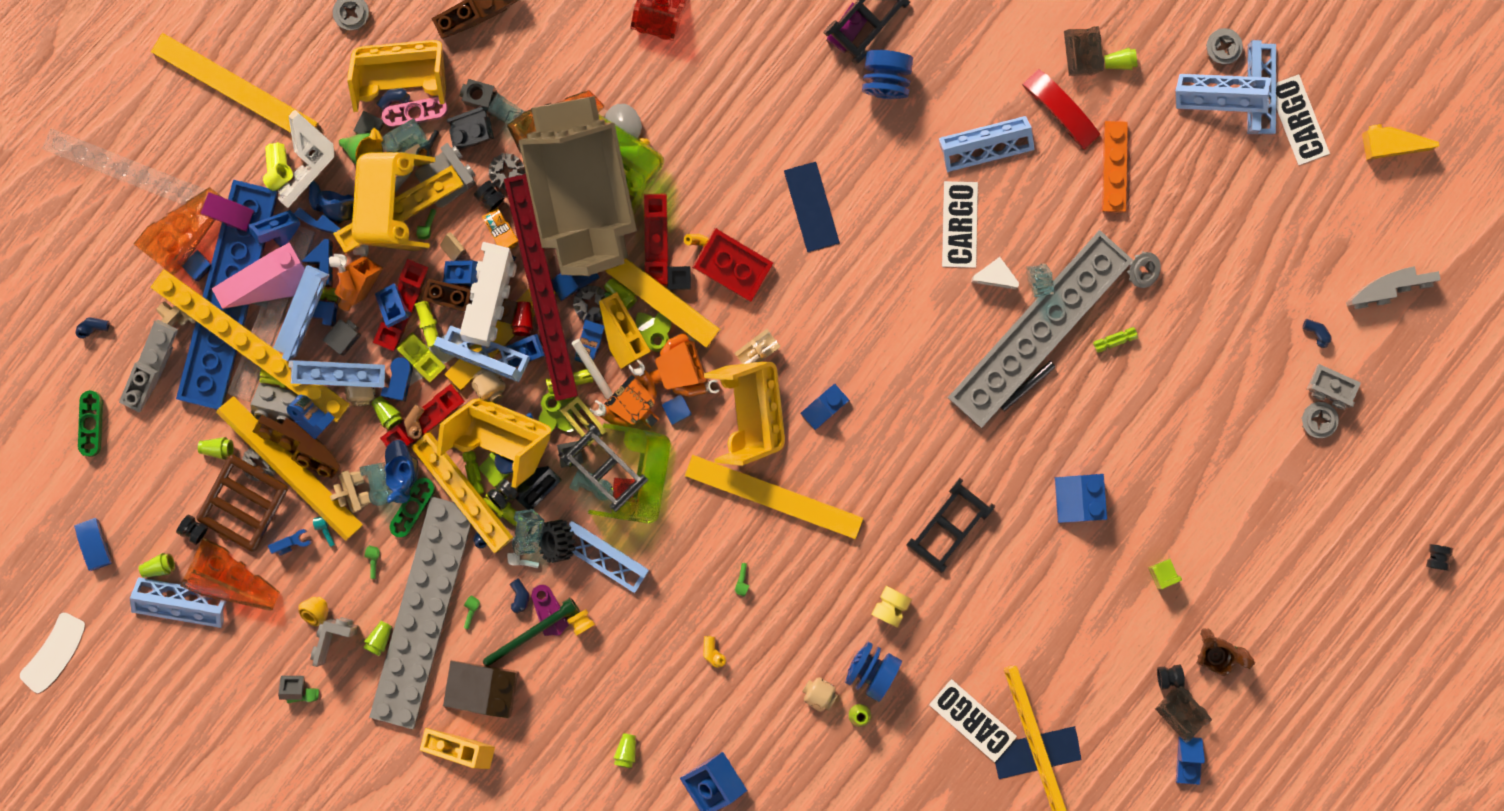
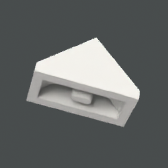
[971,257,1019,289]

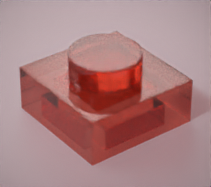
[613,478,636,502]

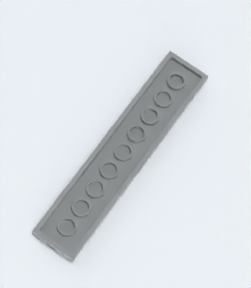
[947,230,1133,428]
[369,496,472,729]

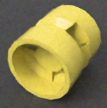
[872,586,912,628]

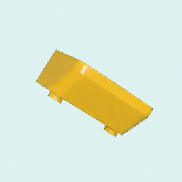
[347,40,446,112]
[352,152,435,251]
[704,362,785,466]
[437,398,551,488]

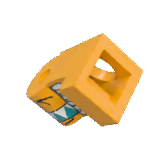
[482,207,519,250]

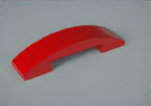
[1022,69,1101,150]
[644,194,668,284]
[373,259,429,351]
[380,383,465,447]

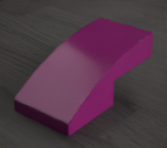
[201,192,254,232]

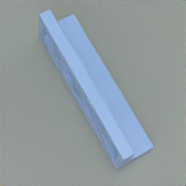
[1247,40,1276,134]
[1175,74,1271,113]
[938,116,1035,172]
[273,265,329,361]
[434,325,530,382]
[289,360,385,388]
[569,521,649,593]
[130,577,228,628]

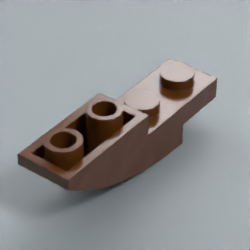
[431,0,519,39]
[422,278,518,324]
[252,415,340,479]

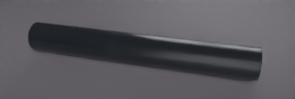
[1000,361,1056,412]

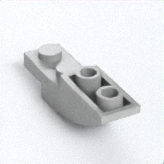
[1346,266,1440,309]
[119,320,178,412]

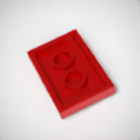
[692,228,773,302]

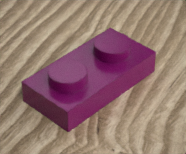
[826,2,867,53]

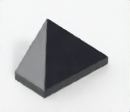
[516,466,562,512]

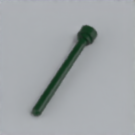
[483,597,580,666]

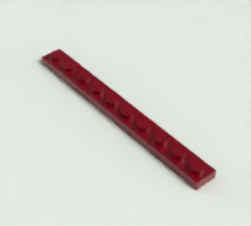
[504,174,578,402]

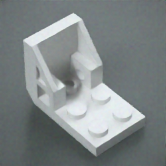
[277,110,334,208]

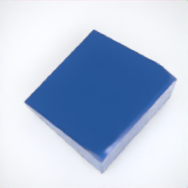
[182,250,211,282]
[662,395,692,425]

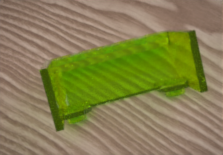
[598,114,664,215]
[588,423,671,524]

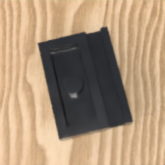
[447,107,494,151]

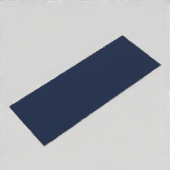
[784,161,840,252]
[995,726,1082,779]

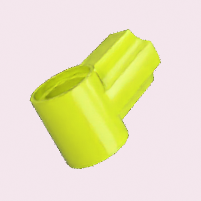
[263,142,293,191]

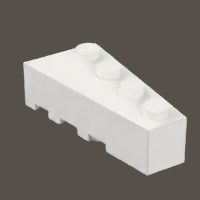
[460,242,517,347]

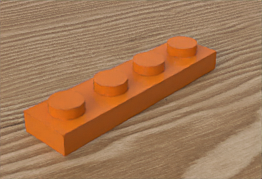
[1102,121,1128,213]

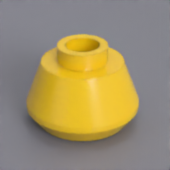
[299,597,329,626]

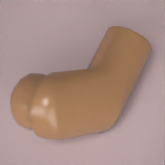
[404,404,425,439]

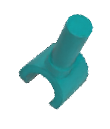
[313,517,335,547]

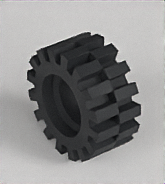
[537,519,575,563]

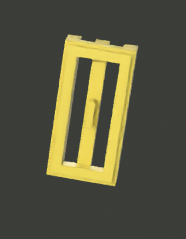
[560,397,607,446]

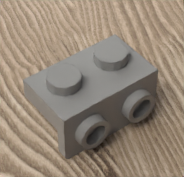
[1306,364,1361,410]
[250,383,298,424]

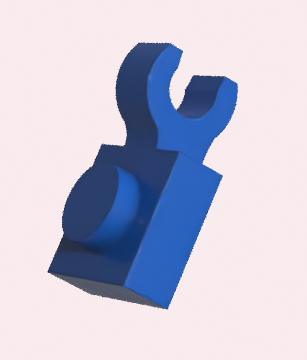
[268,529,312,556]

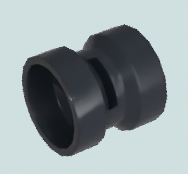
[474,180,505,212]
[487,478,519,510]
[176,514,208,545]
[1426,544,1453,571]
[1157,664,1185,690]

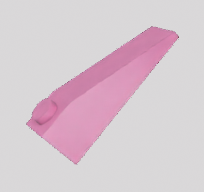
[212,242,305,309]

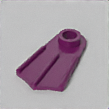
[531,585,570,636]

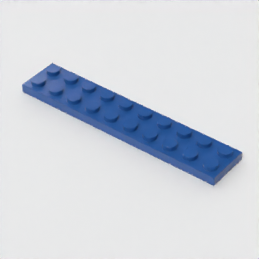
[176,179,278,409]

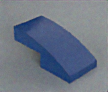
[294,207,341,234]
[74,518,112,572]

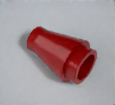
[511,301,533,336]

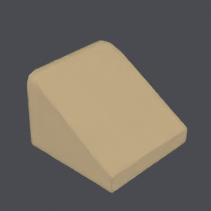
[440,232,466,261]

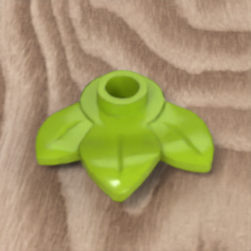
[636,312,671,352]
[539,392,581,432]

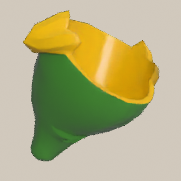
[339,128,383,165]

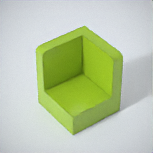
[478,452,513,488]
[1148,559,1182,589]

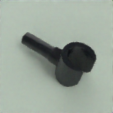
[416,130,439,157]

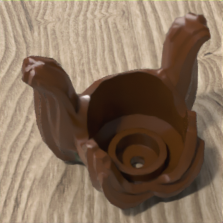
[1196,628,1255,676]

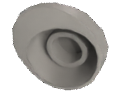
[604,104,642,144]

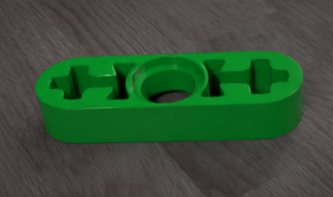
[78,390,103,457]
[390,478,435,537]

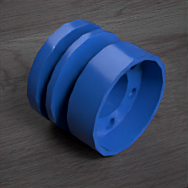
[862,50,913,99]
[845,641,902,702]

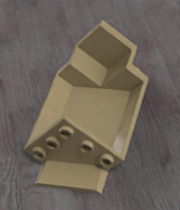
[519,96,637,276]

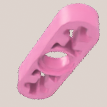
[382,97,448,128]

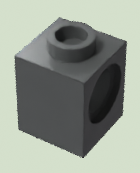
[460,79,497,112]
[323,319,361,356]

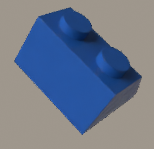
[1054,474,1107,523]
[680,752,748,811]

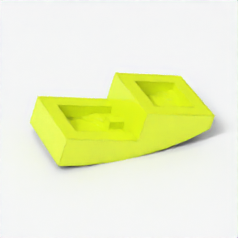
[396,332,446,382]

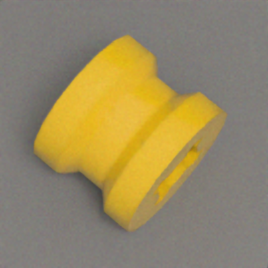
[567,609,595,636]

